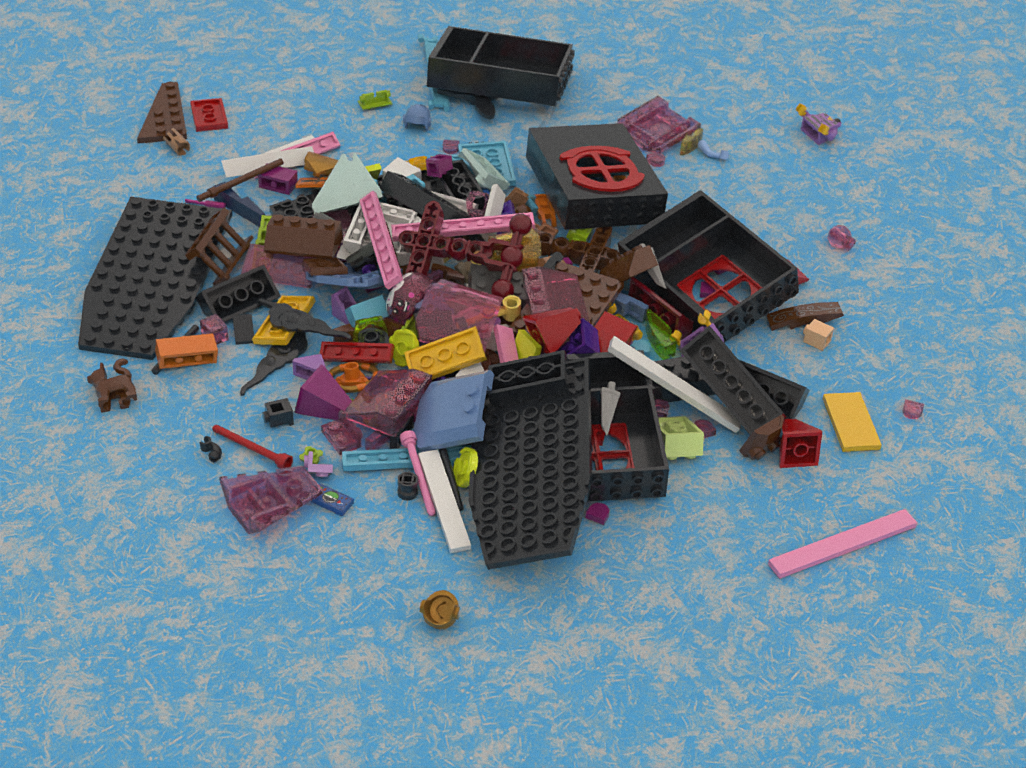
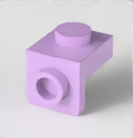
[304,451,333,477]

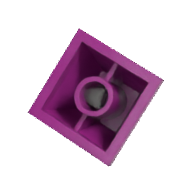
[294,365,354,421]

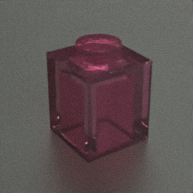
[200,314,229,345]

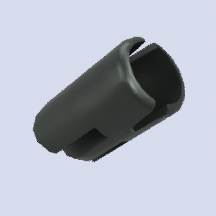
[346,242,377,272]

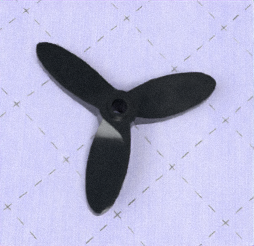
[437,89,497,119]

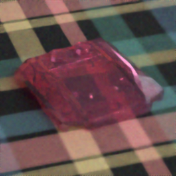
[617,96,701,154]
[415,279,503,352]

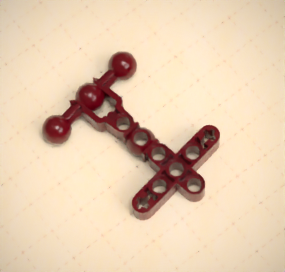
[398,201,532,302]

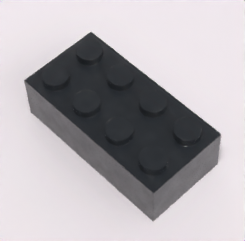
[650,356,716,405]

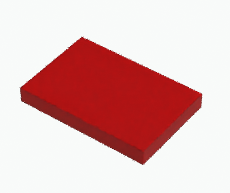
[190,98,228,132]

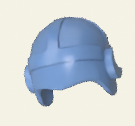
[403,104,432,131]

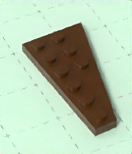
[137,81,187,144]

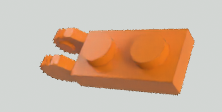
[534,194,557,227]

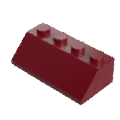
[628,277,694,340]

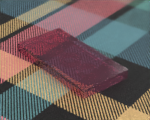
[241,243,314,288]

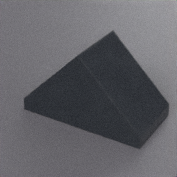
[232,314,254,345]

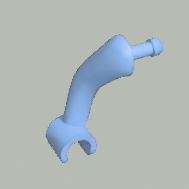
[697,140,729,160]

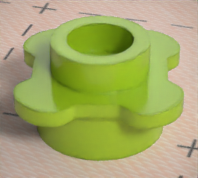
[299,446,323,464]

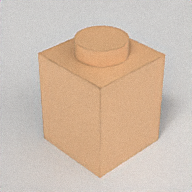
[803,319,834,351]

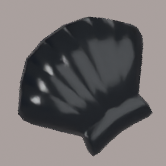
[358,327,390,343]

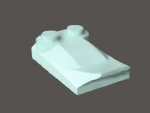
[458,148,510,191]

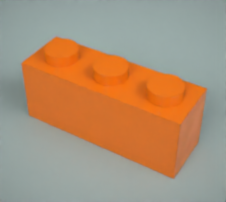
[155,333,218,369]

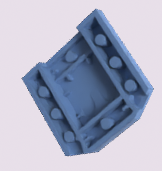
[306,262,403,289]
[413,370,494,452]

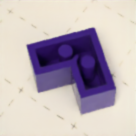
[556,318,600,354]

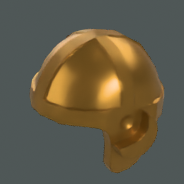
[420,590,460,629]

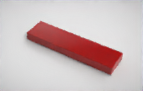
[320,341,395,364]

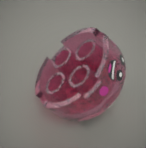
[386,272,434,325]

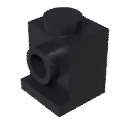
[262,398,294,427]

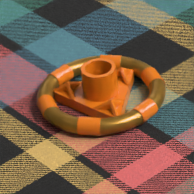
[329,362,381,393]

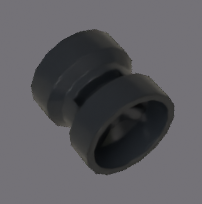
[397,472,418,501]

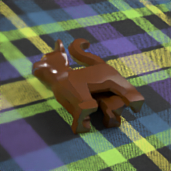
[87,358,137,413]

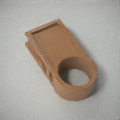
[504,187,529,207]

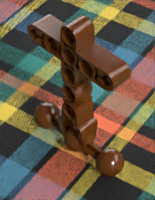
[490,204,620,273]

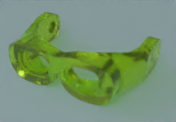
[353,316,388,342]

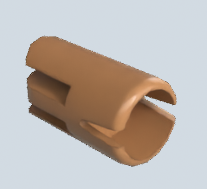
[163,128,190,155]

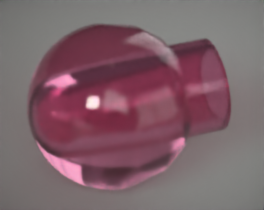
[828,225,856,251]

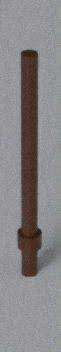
[196,158,284,202]

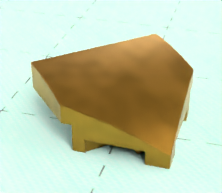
[304,151,338,177]

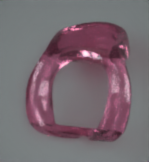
[466,191,490,217]

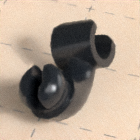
[199,436,222,462]

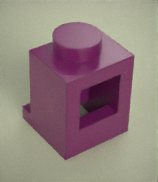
[426,154,453,177]

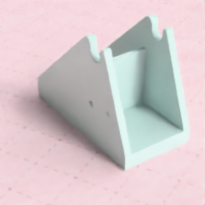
[312,153,383,214]

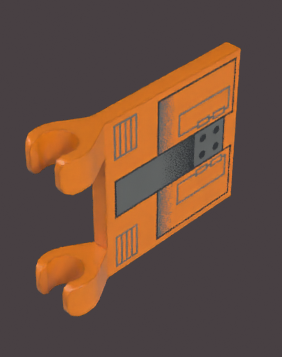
[295,177,328,188]

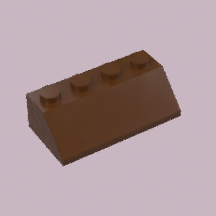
[264,215,343,259]
[599,245,658,282]

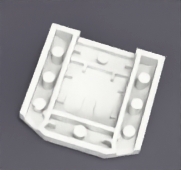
[343,202,421,266]

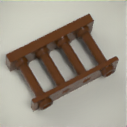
[185,207,254,286]

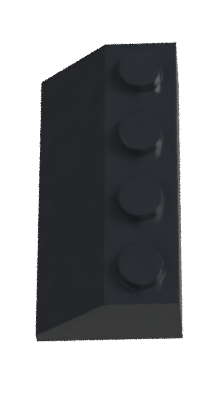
[196,264,281,325]
[738,359,810,419]

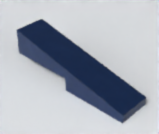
[214,182,265,227]

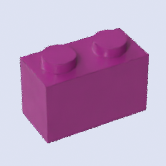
[258,163,298,195]

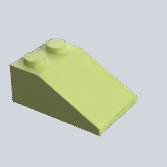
[658,416,704,460]

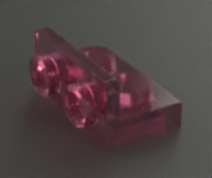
[321,410,363,455]

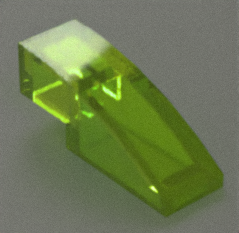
[645,309,677,360]

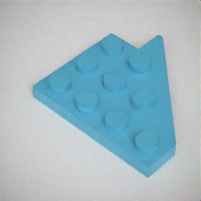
[451,141,516,186]

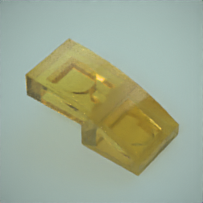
[680,127,704,156]

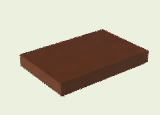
[302,257,348,276]

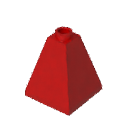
[522,307,582,354]
[779,419,823,468]

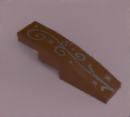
[766,302,844,331]

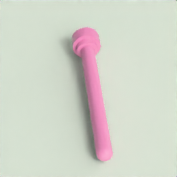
[400,430,436,516]

